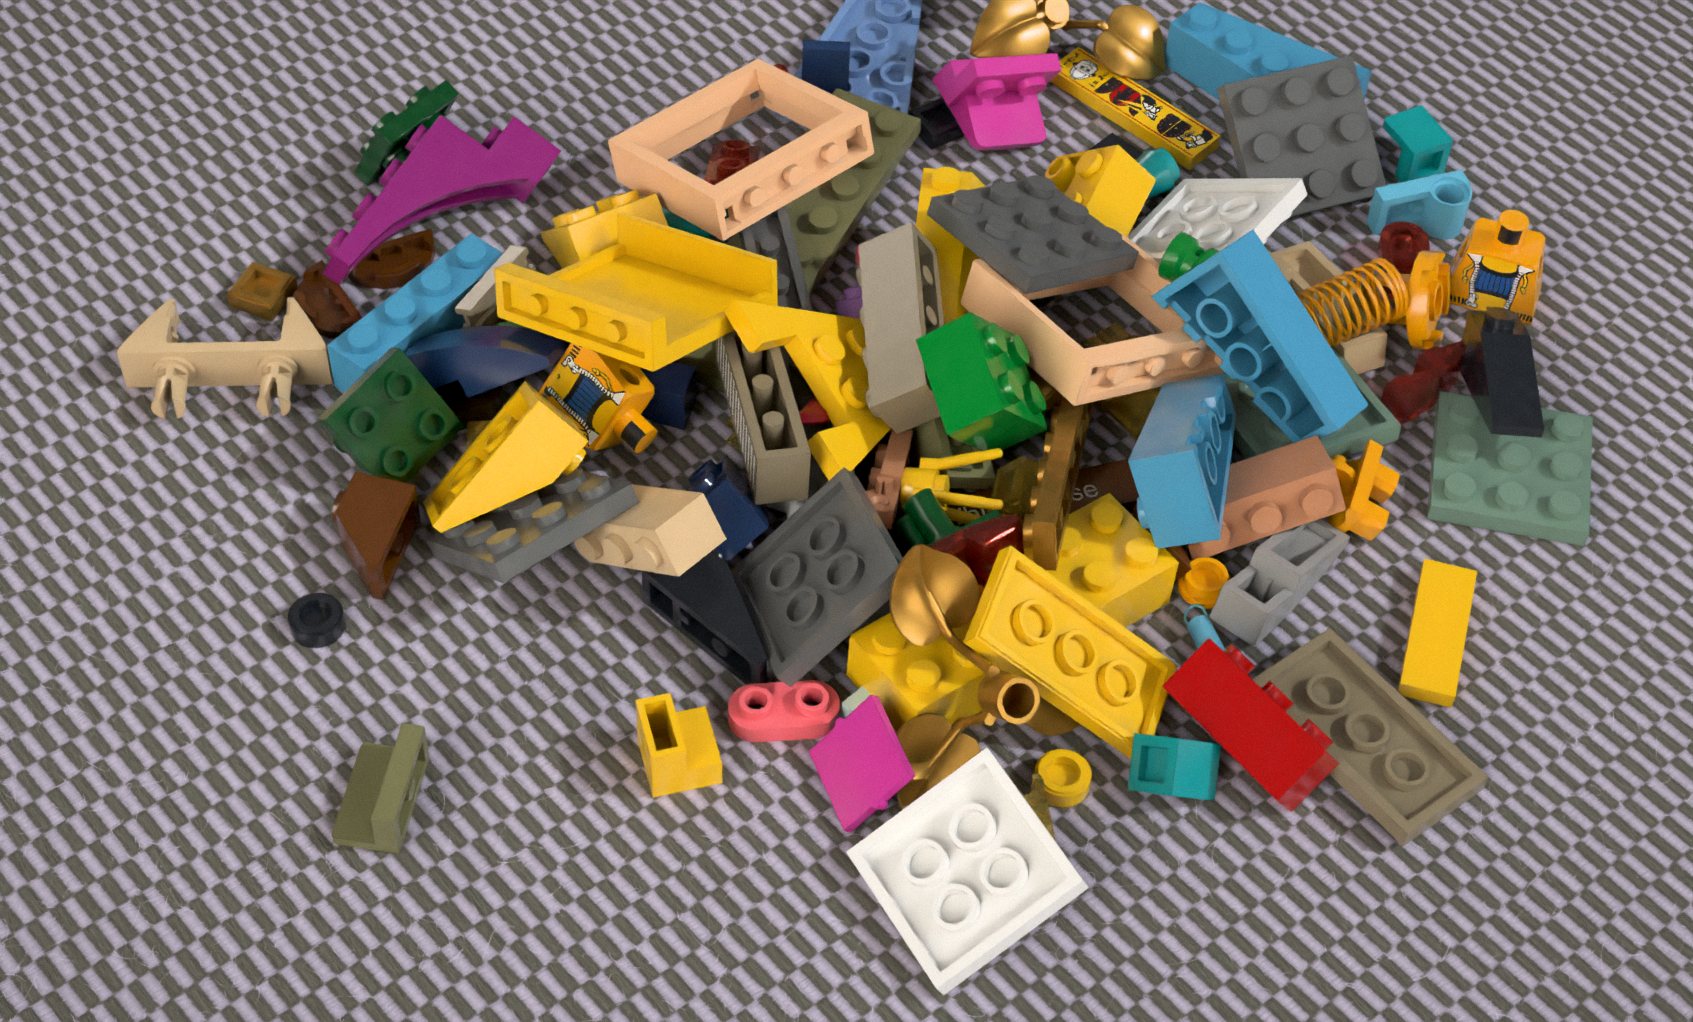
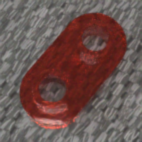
[1377,221,1430,301]

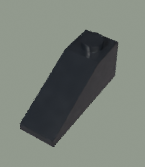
[1456,307,1544,438]
[641,548,767,685]

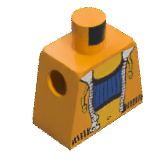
[1449,210,1546,325]
[539,343,658,453]

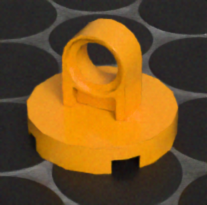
[1360,250,1450,351]

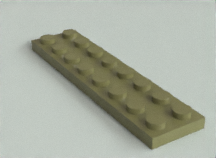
[673,88,921,393]

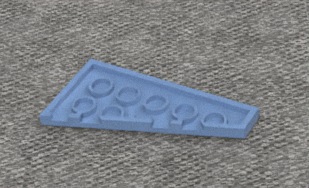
[775,0,922,123]

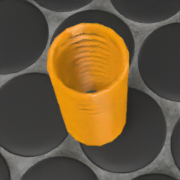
[1296,258,1409,347]

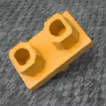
[1327,439,1400,541]

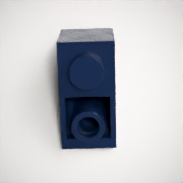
[687,455,769,562]

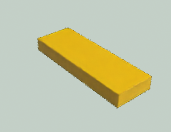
[1397,558,1477,708]

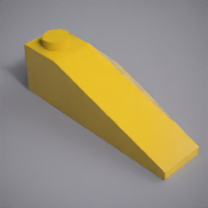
[916,167,986,325]

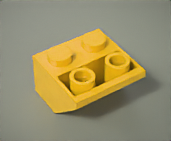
[1045,145,1156,237]
[540,189,668,269]

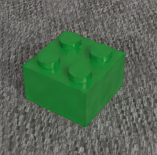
[915,312,1048,451]

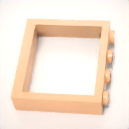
[608,59,874,241]
[960,234,1224,406]

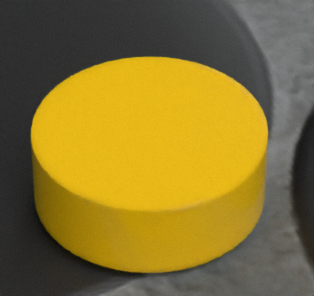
[1033,749,1092,808]

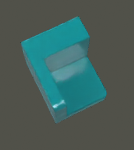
[1383,105,1453,183]
[1128,733,1221,800]

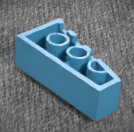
[1165,2,1372,101]
[1128,373,1236,549]

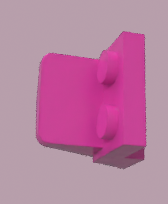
[932,53,1062,150]

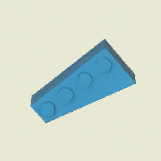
[1151,229,1368,443]

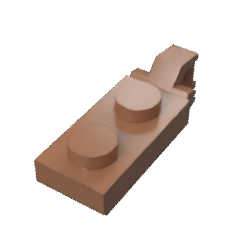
[865,429,913,529]

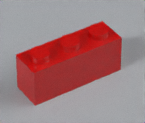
[1162,638,1340,812]

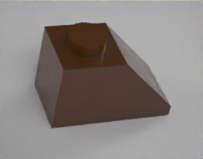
[332,472,421,600]

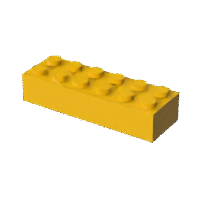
[846,493,1179,733]

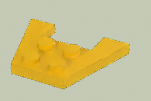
[723,299,891,481]

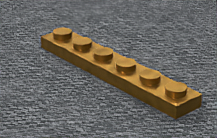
[1023,396,1093,571]

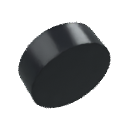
[288,593,346,648]

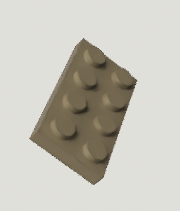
[1253,628,1489,847]

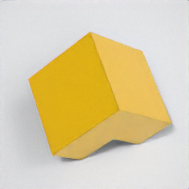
[635,693,723,798]

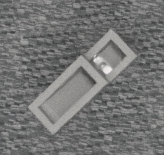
[1209,519,1350,647]

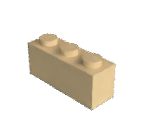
[574,484,726,577]

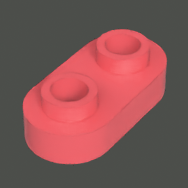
[728,680,840,742]

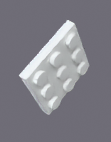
[1127,178,1307,264]
[846,748,1089,995]

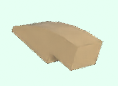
[1272,241,1388,375]

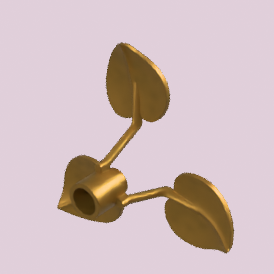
[970,0,1165,80]
[889,544,1081,810]

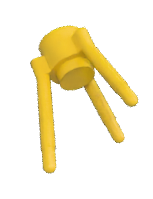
[900,448,1023,538]

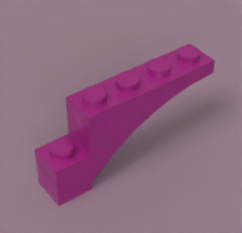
[323,115,561,285]

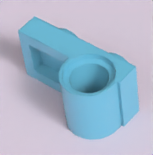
[1366,170,1472,240]

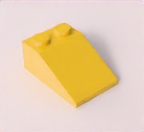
[423,381,588,533]

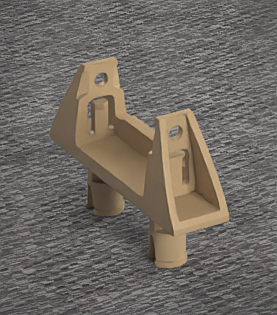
[117,297,333,419]

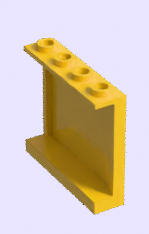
[494,212,778,372]

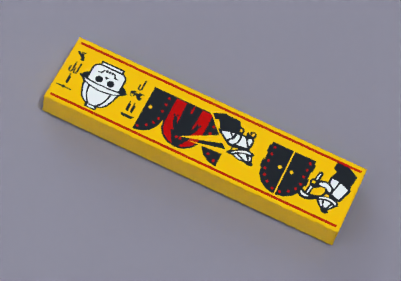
[1050,47,1221,170]

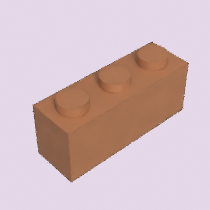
[1185,435,1346,560]

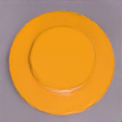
[1177,557,1231,609]

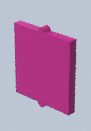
[809,695,915,832]

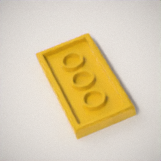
[963,545,1178,759]

